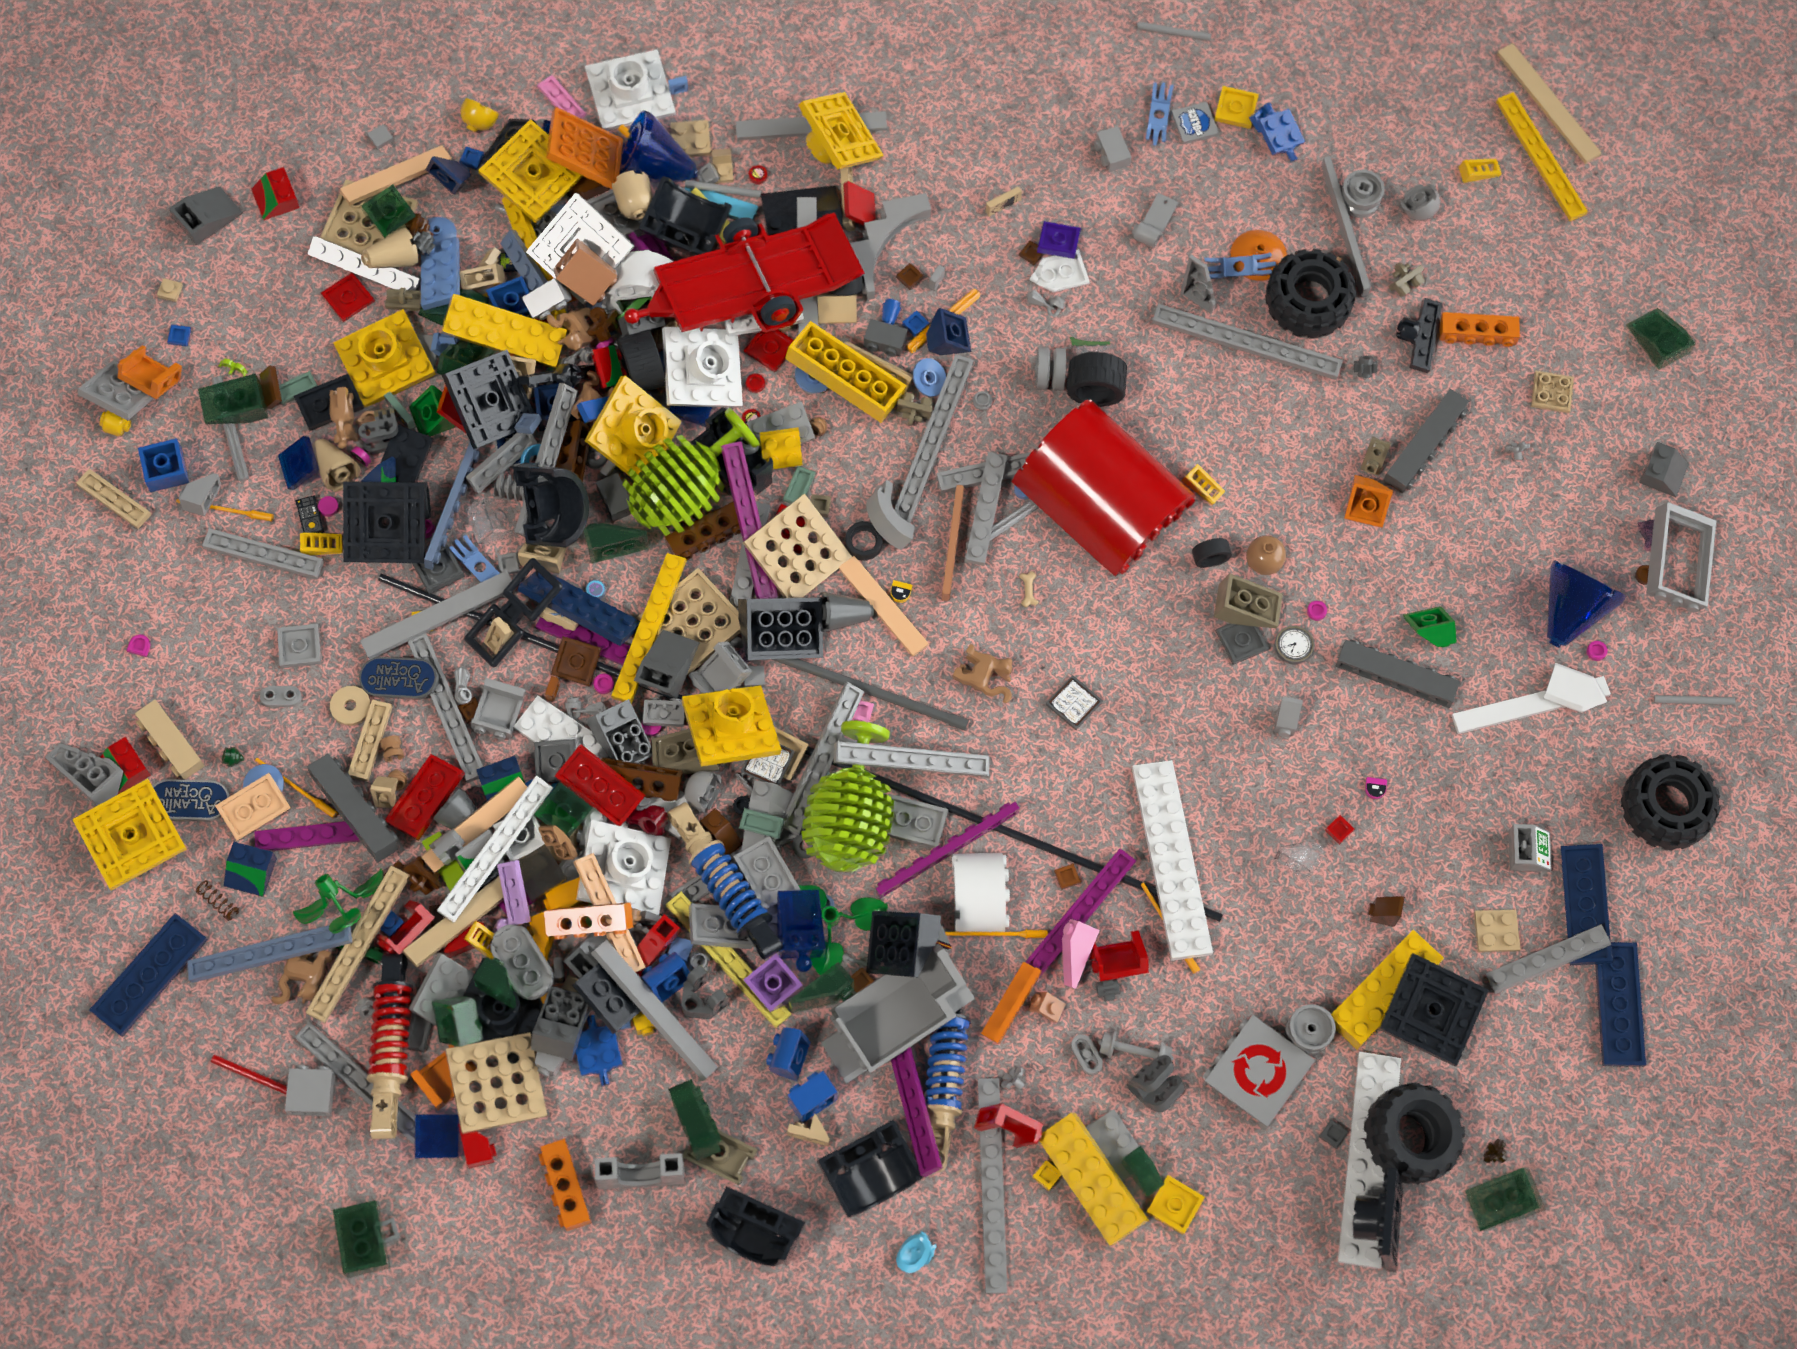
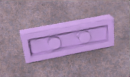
[497,860,531,925]

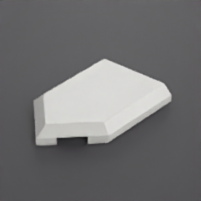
[1029,250,1090,292]
[1543,663,1607,713]

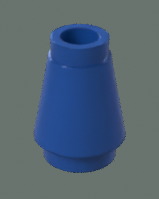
[882,299,901,325]

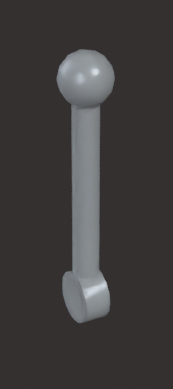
[843,954,867,966]

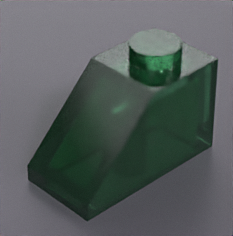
[1121,1145,1164,1197]

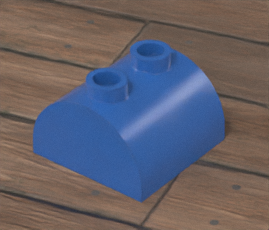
[486,276,530,316]
[640,952,690,1003]
[766,1027,811,1081]

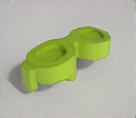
[218,359,248,377]

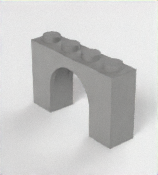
[594,1153,685,1190]

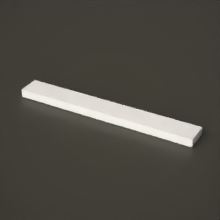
[1452,676,1611,734]
[437,775,553,923]

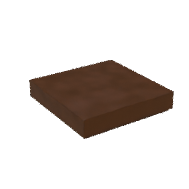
[551,636,602,687]

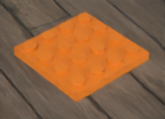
[546,106,623,189]

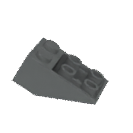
[169,186,243,246]
[634,630,700,699]
[586,699,652,763]
[564,933,639,978]
[531,986,589,1060]

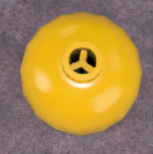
[460,98,499,133]

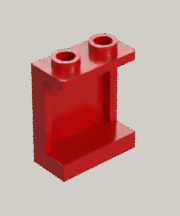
[376,900,435,955]
[1089,930,1149,981]
[974,1103,1043,1148]

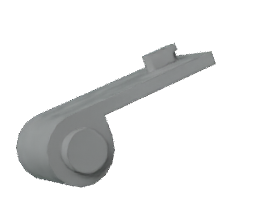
[1131,193,1178,248]

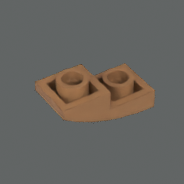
[538,825,578,860]

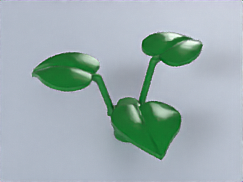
[293,868,384,934]
[792,885,888,976]

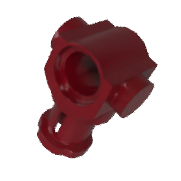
[625,805,669,836]

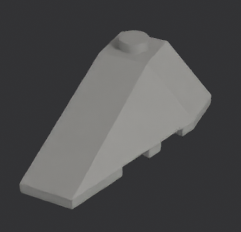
[1180,255,1216,314]
[45,743,123,806]
[741,781,794,852]

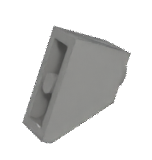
[179,473,221,517]
[1274,697,1303,737]

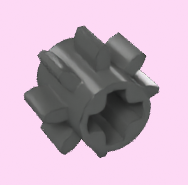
[411,231,436,255]
[1354,355,1377,378]
[1096,979,1120,1002]

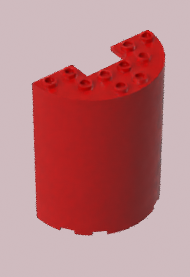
[1012,399,1196,577]

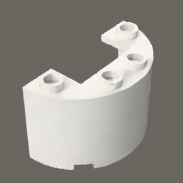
[602,250,673,315]
[952,853,1010,932]

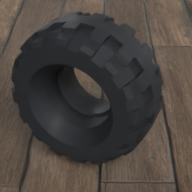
[1265,249,1356,338]
[1621,754,1721,851]
[1364,1083,1465,1184]

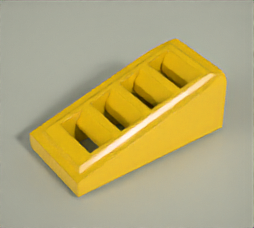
[1458,159,1502,183]
[1181,464,1225,505]
[300,533,342,556]
[465,921,495,960]

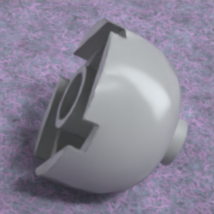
[1401,184,1441,221]
[683,770,721,813]

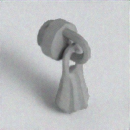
[1027,290,1066,317]
[558,347,594,365]
[454,666,472,705]
[565,697,607,719]

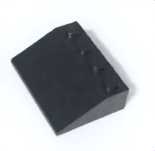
[761,185,844,236]
[738,597,823,660]
[866,911,941,978]

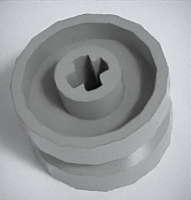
[1341,169,1385,218]
[1035,347,1066,391]
[1284,1004,1336,1056]

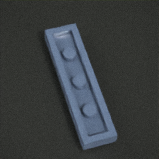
[500,230,548,292]

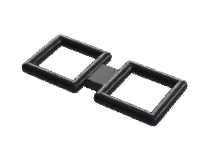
[464,558,563,667]

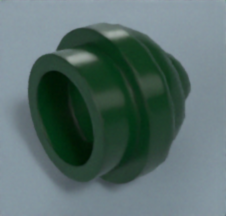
[222,746,244,767]

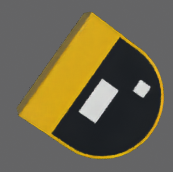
[890,580,913,603]

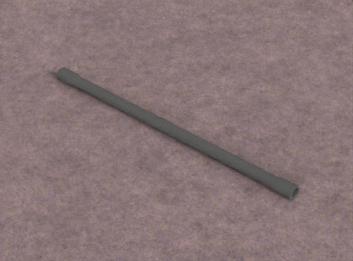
[729,636,969,731]

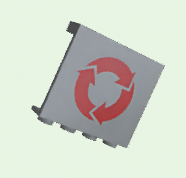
[1202,1015,1315,1130]

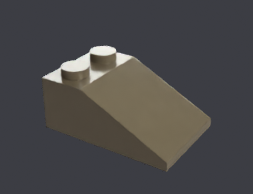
[1214,573,1283,628]
[652,729,720,775]

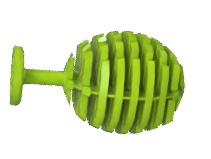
[622,408,760,536]
[802,721,894,873]

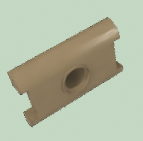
[682,1122,758,1185]

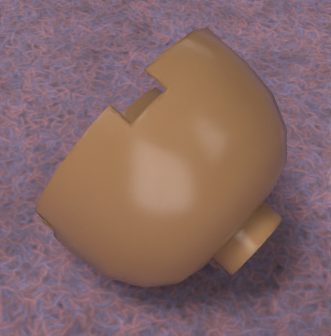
[1246,535,1286,575]

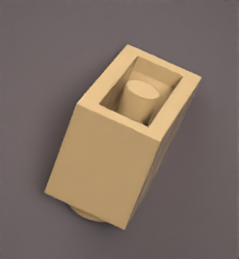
[459,264,506,291]

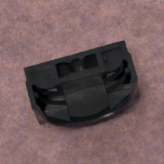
[691,407,773,496]
[706,1186,805,1267]

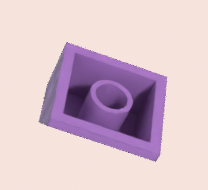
[744,954,803,1012]

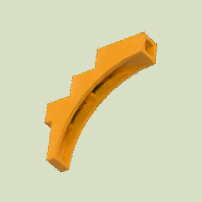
[526,877,589,1004]

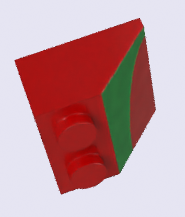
[251,167,300,221]
[591,345,627,390]
[100,736,151,794]

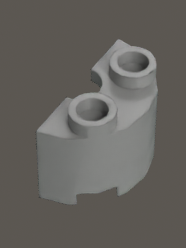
[429,829,465,866]

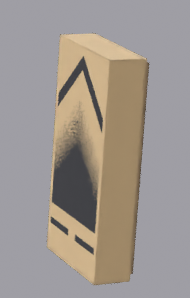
[985,187,1022,216]

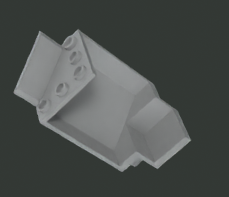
[821,943,975,1083]

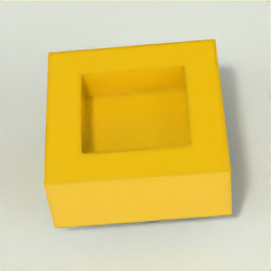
[1032,1160,1062,1191]

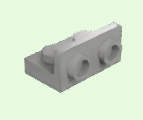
[643,698,685,727]

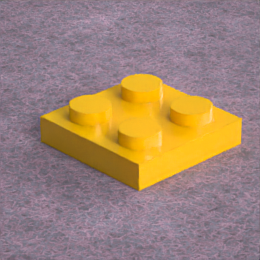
[1214,86,1259,129]
[759,427,803,469]
[1146,1175,1205,1235]

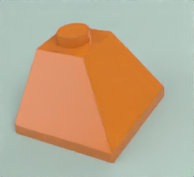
[1344,475,1393,528]

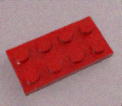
[555,744,646,826]
[385,754,465,841]

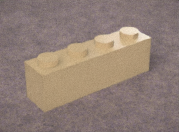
[135,700,204,780]

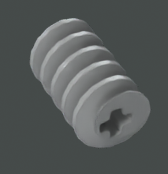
[493,473,524,502]

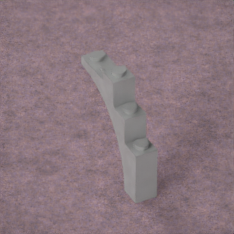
[850,193,931,300]

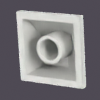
[493,815,545,861]

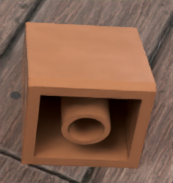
[553,238,617,306]

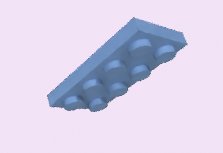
[421,237,460,310]

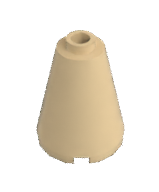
[361,228,418,269]
[311,439,361,492]

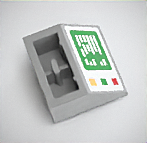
[1508,824,1551,872]

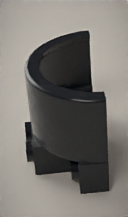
[639,176,732,257]
[513,463,589,548]
[817,1119,924,1218]

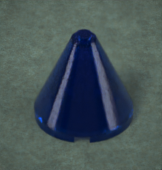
[619,110,698,183]
[1547,560,1627,648]

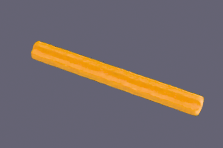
[906,288,980,354]

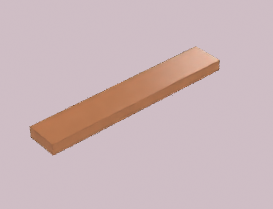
[942,485,964,601]

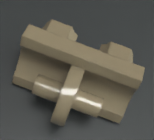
[1388,263,1425,297]
[385,287,421,311]
[897,392,933,426]
[1360,436,1391,476]

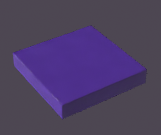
[1037,221,1081,259]

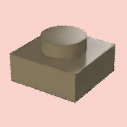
[811,494,831,518]

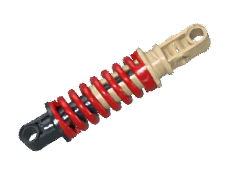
[367,953,413,1139]

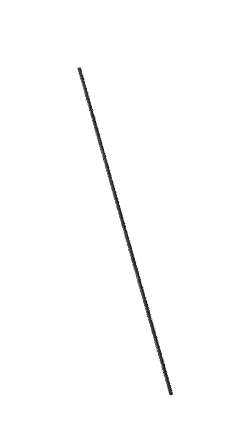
[378,574,1223,922]

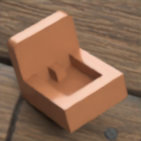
[1028,992,1066,1023]

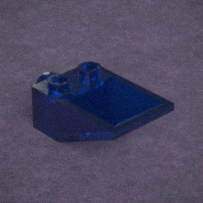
[777,890,826,972]

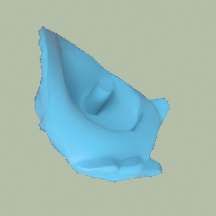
[896,1231,937,1273]

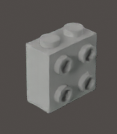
[285,1066,335,1117]

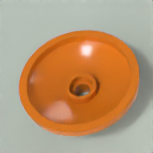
[1230,230,1287,281]

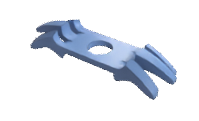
[1145,82,1174,146]
[1205,253,1276,279]
[449,535,500,583]

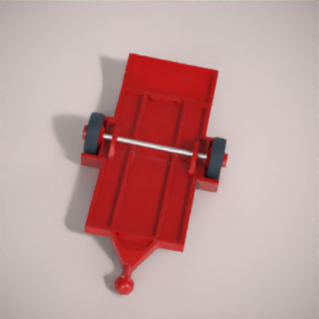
[624,213,865,333]

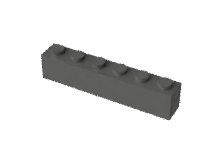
[1383,389,1470,493]
[1335,640,1460,708]
[307,753,398,863]

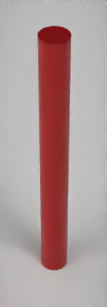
[211,1055,287,1095]

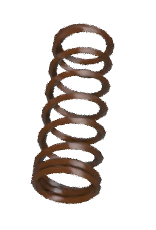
[196,880,239,921]

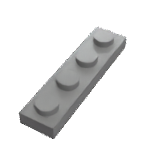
[466,433,537,493]

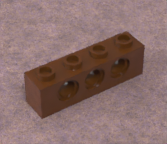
[555,420,591,482]
[665,501,741,561]
[601,758,683,801]

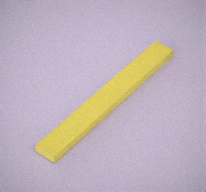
[666,891,792,1028]

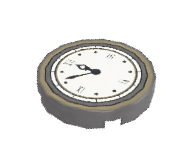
[1274,625,1315,665]

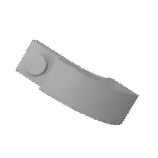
[866,480,914,550]

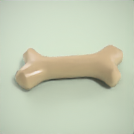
[1019,571,1039,608]

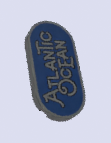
[359,657,439,700]

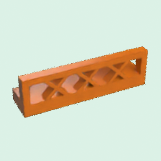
[981,961,1042,1045]

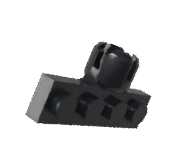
[1396,298,1442,373]
[518,363,596,388]

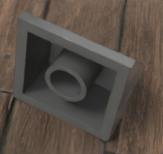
[1639,442,1689,497]

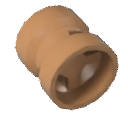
[380,735,405,763]

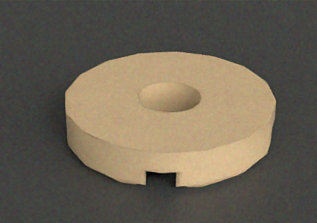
[330,686,371,726]

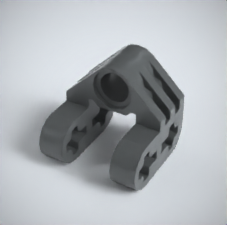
[359,406,398,455]
[682,965,729,1019]
[1127,1055,1185,1113]

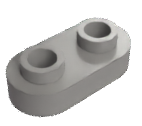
[260,686,302,707]
[1071,1034,1103,1076]

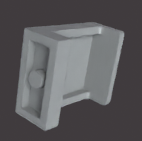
[688,641,753,693]
[471,678,525,740]

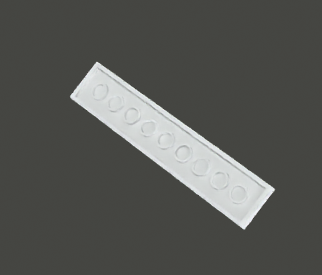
[513,695,700,839]
[1132,760,1213,961]
[1337,1052,1401,1269]

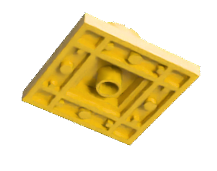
[798,92,884,170]
[478,119,583,223]
[333,309,436,408]
[585,376,682,475]
[682,685,781,766]
[72,779,187,891]

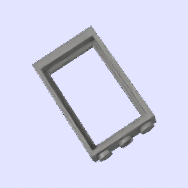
[1646,502,1716,613]

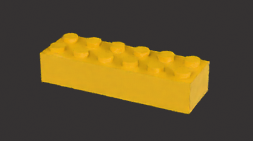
[441,294,567,368]
[785,321,907,423]
[1331,930,1444,1050]
[1039,1113,1149,1246]

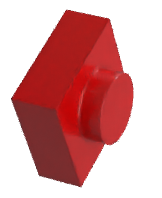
[1325,815,1355,845]

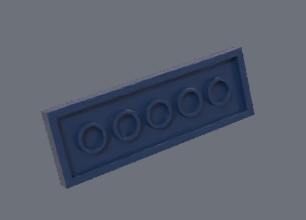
[518,571,640,646]
[1561,844,1612,966]
[89,913,208,1037]
[1595,942,1646,1067]

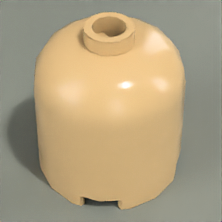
[612,171,653,220]

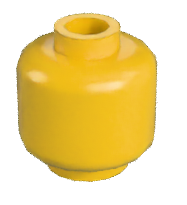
[99,410,131,437]

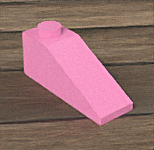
[1062,919,1099,989]

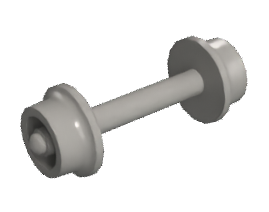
[1098,1031,1174,1060]

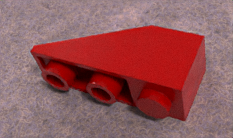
[635,914,681,977]

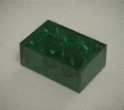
[668,1079,722,1161]
[333,1200,390,1278]

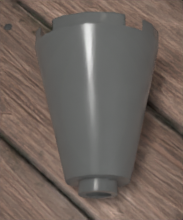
[819,592,874,632]
[433,788,491,832]

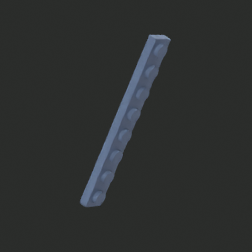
[424,442,484,570]
[187,925,352,983]

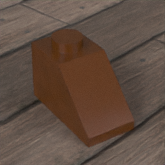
[567,176,610,201]
[700,808,743,855]
[1367,896,1405,927]

